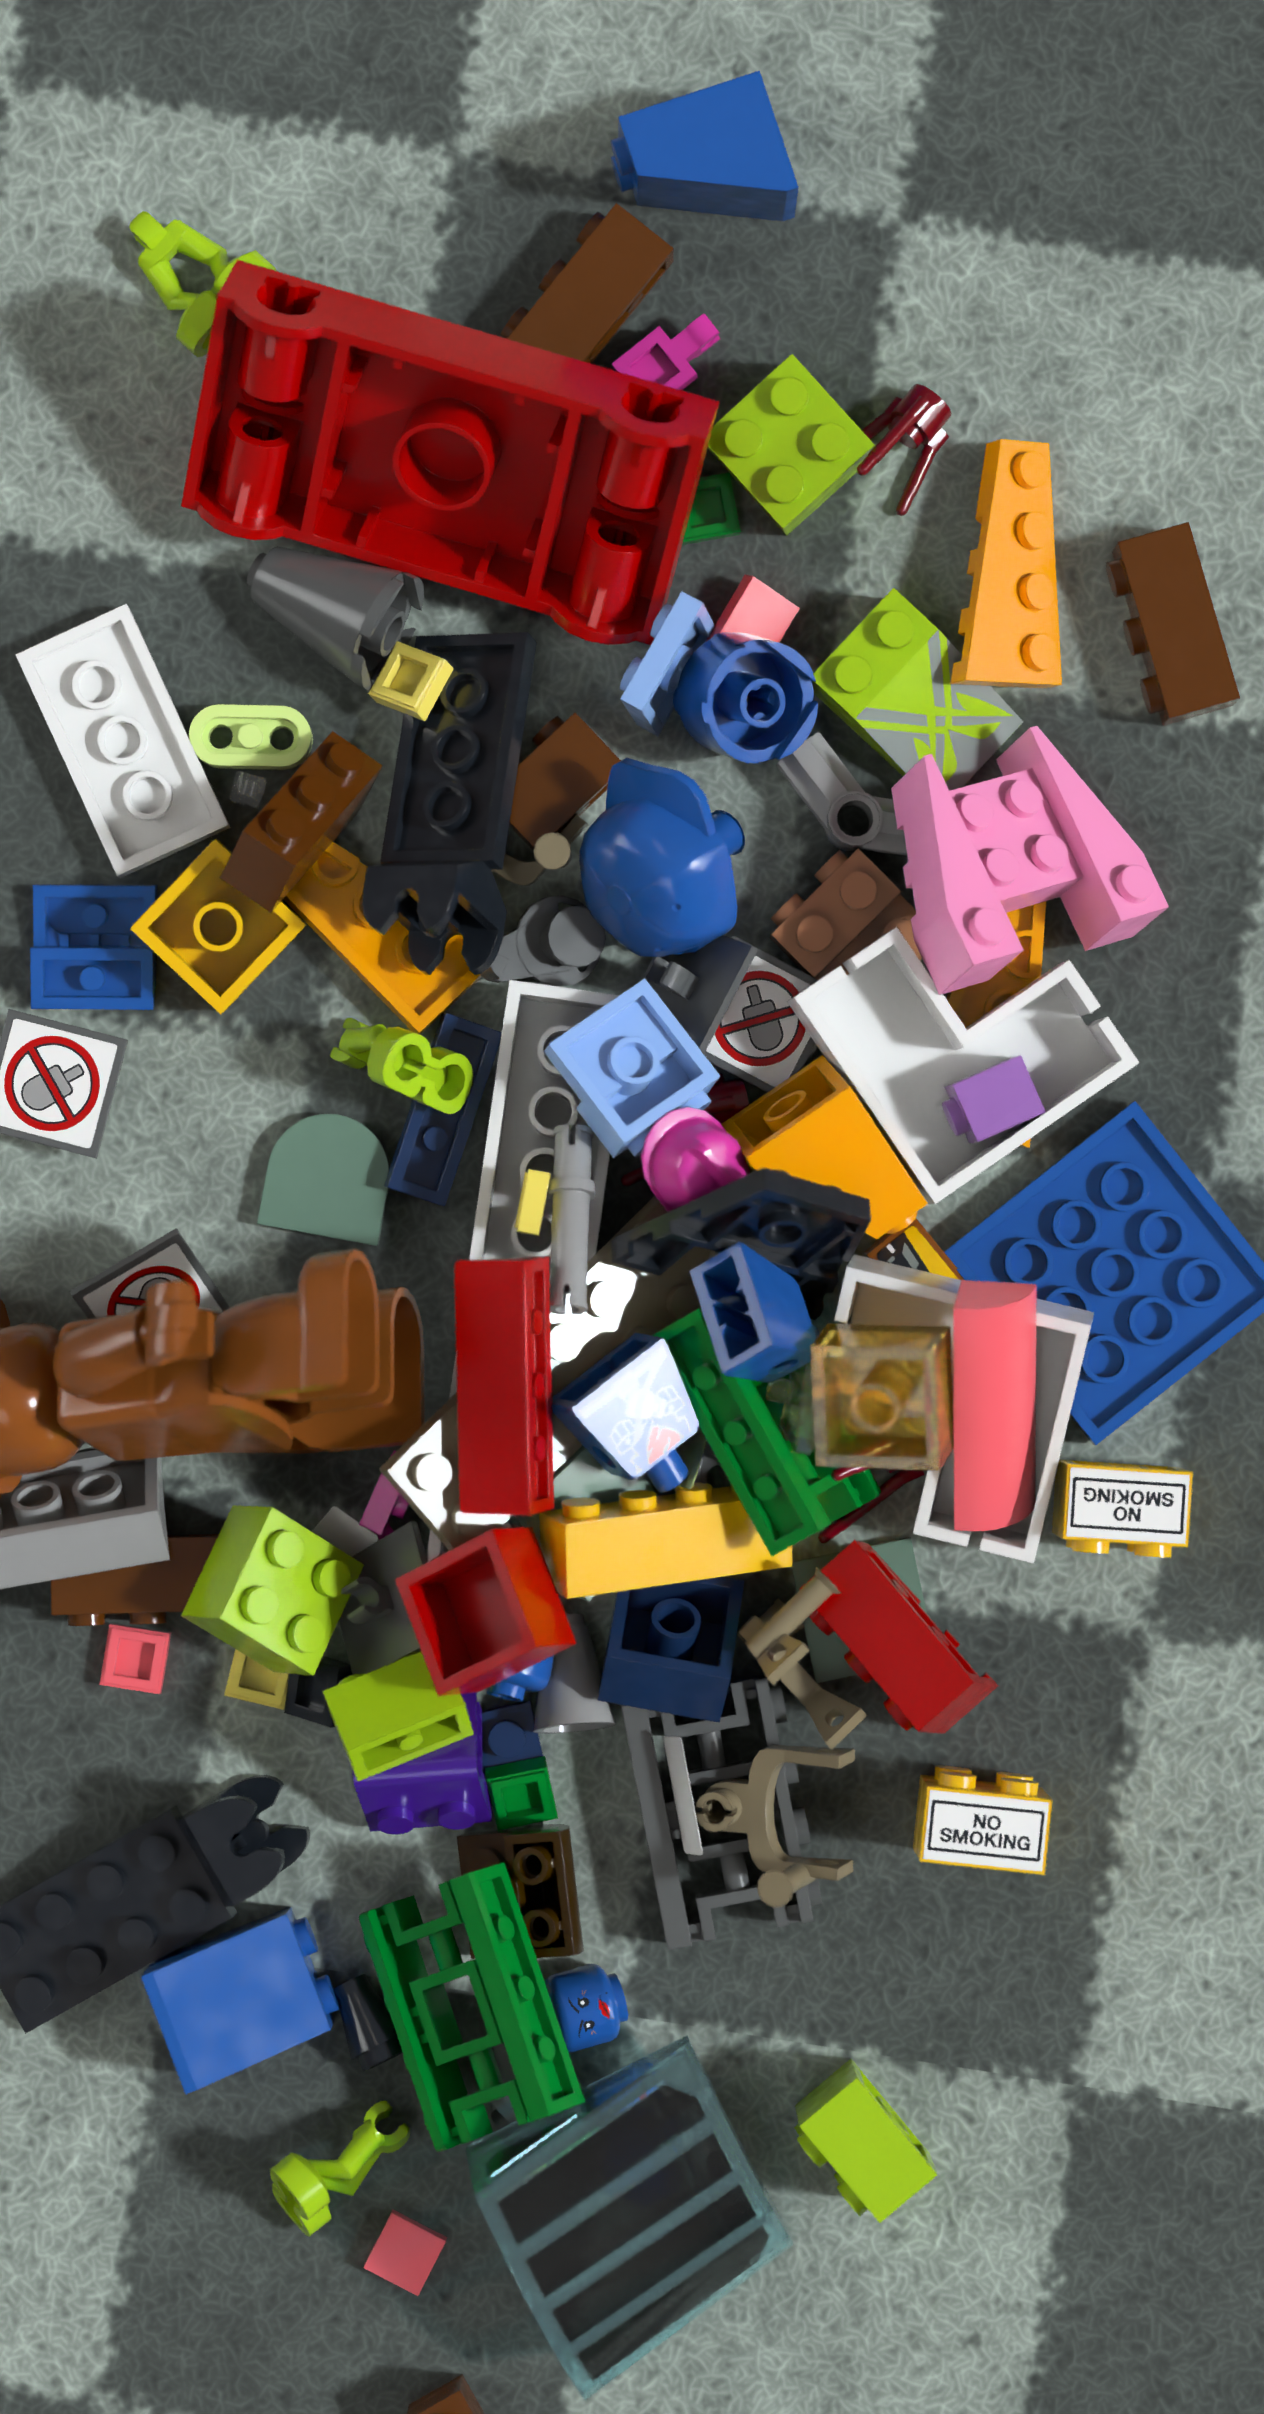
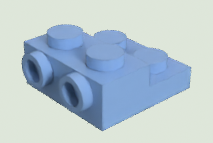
[544,978,720,1158]

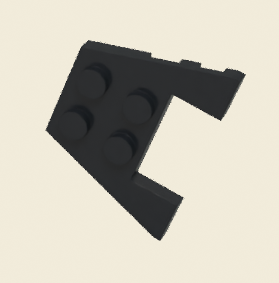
[611,1167,871,1320]

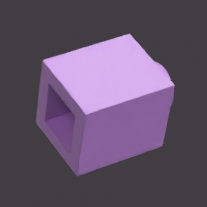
[942,1055,1046,1144]

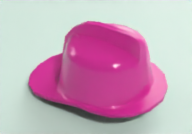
[641,1107,750,1212]

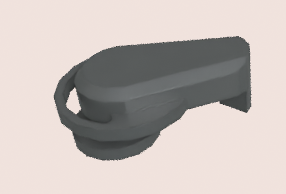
[480,895,606,987]

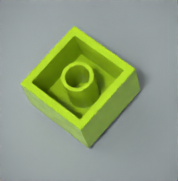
[708,354,875,536]
[181,1505,364,1676]
[794,2059,938,2223]

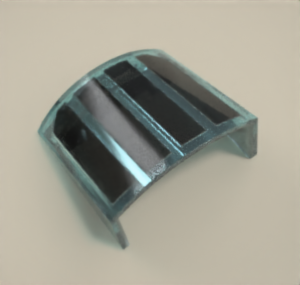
[465,2036,794,2401]

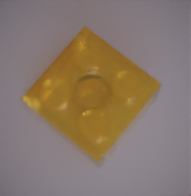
[811,1323,954,1471]

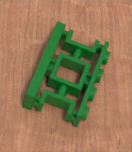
[652,1307,881,1557]
[359,1862,585,2152]

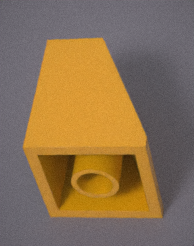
[721,1055,928,1239]

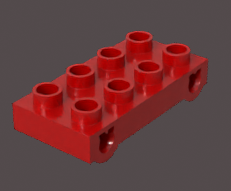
[181,260,719,645]

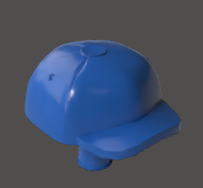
[579,758,745,957]

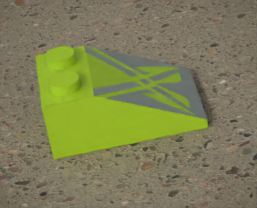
[812,588,1023,791]

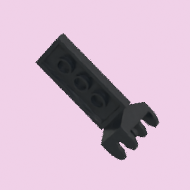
[363,632,537,975]
[0,1775,310,2034]

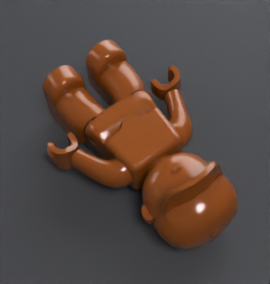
[0,1249,425,1498]

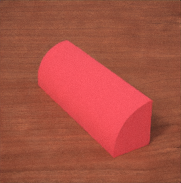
[953,1280,1037,1531]

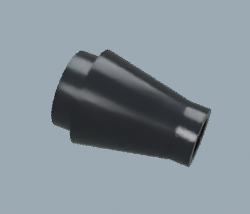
[333,1974,403,2071]

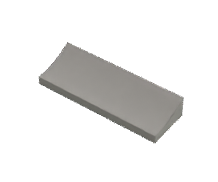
[0,1450,170,1589]

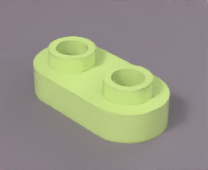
[189,704,313,770]

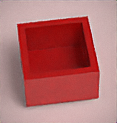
[395,1527,577,1697]

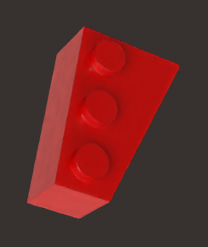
[800,1540,999,1734]

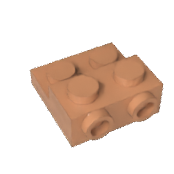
[770,848,922,980]

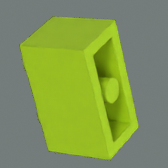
[323,1651,474,1781]

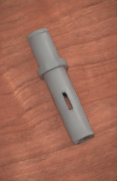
[548,1124,596,1315]

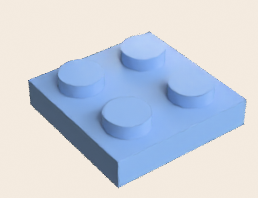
[620,591,715,737]

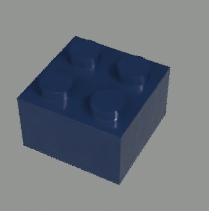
[598,1577,744,1723]

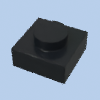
[284,1656,352,1728]

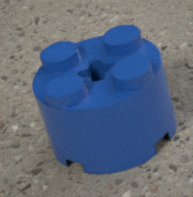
[673,632,818,763]

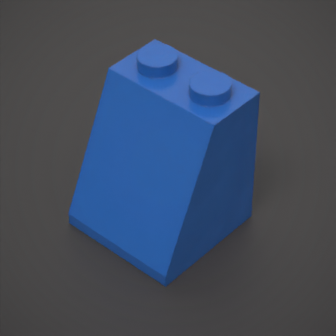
[610,70,799,221]
[141,1907,340,2094]

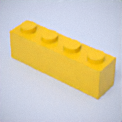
[539,1483,792,1599]

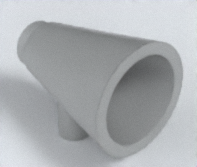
[533,1614,616,1734]

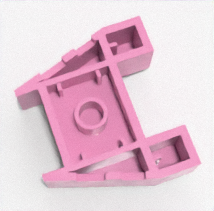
[891,726,1169,995]

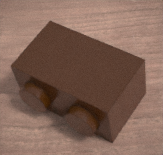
[509,712,621,852]

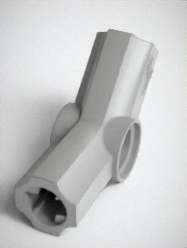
[776,731,907,856]

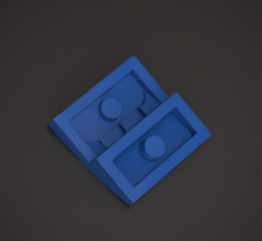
[30,884,157,1010]

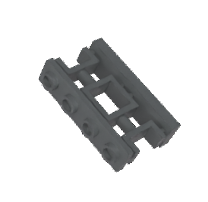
[621,1674,823,1950]

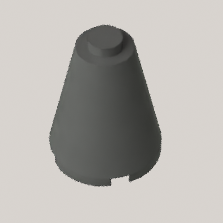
[247,546,424,690]

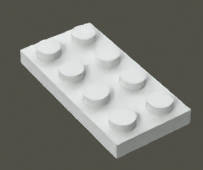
[16,604,231,878]

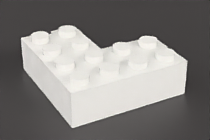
[787,927,1139,1205]
[819,1255,1095,1563]

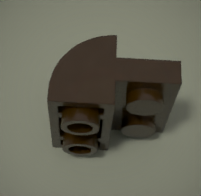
[457,1824,584,1959]

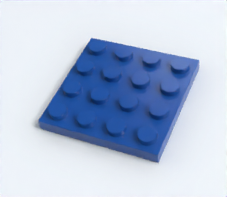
[944,1101,1264,1445]

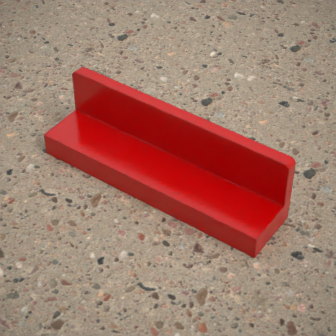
[454,1257,554,1515]

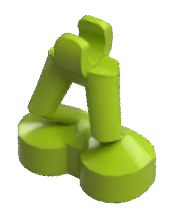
[129,211,276,357]
[330,1018,473,1114]
[270,2101,410,2237]

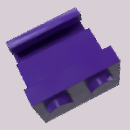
[352,1692,492,1835]

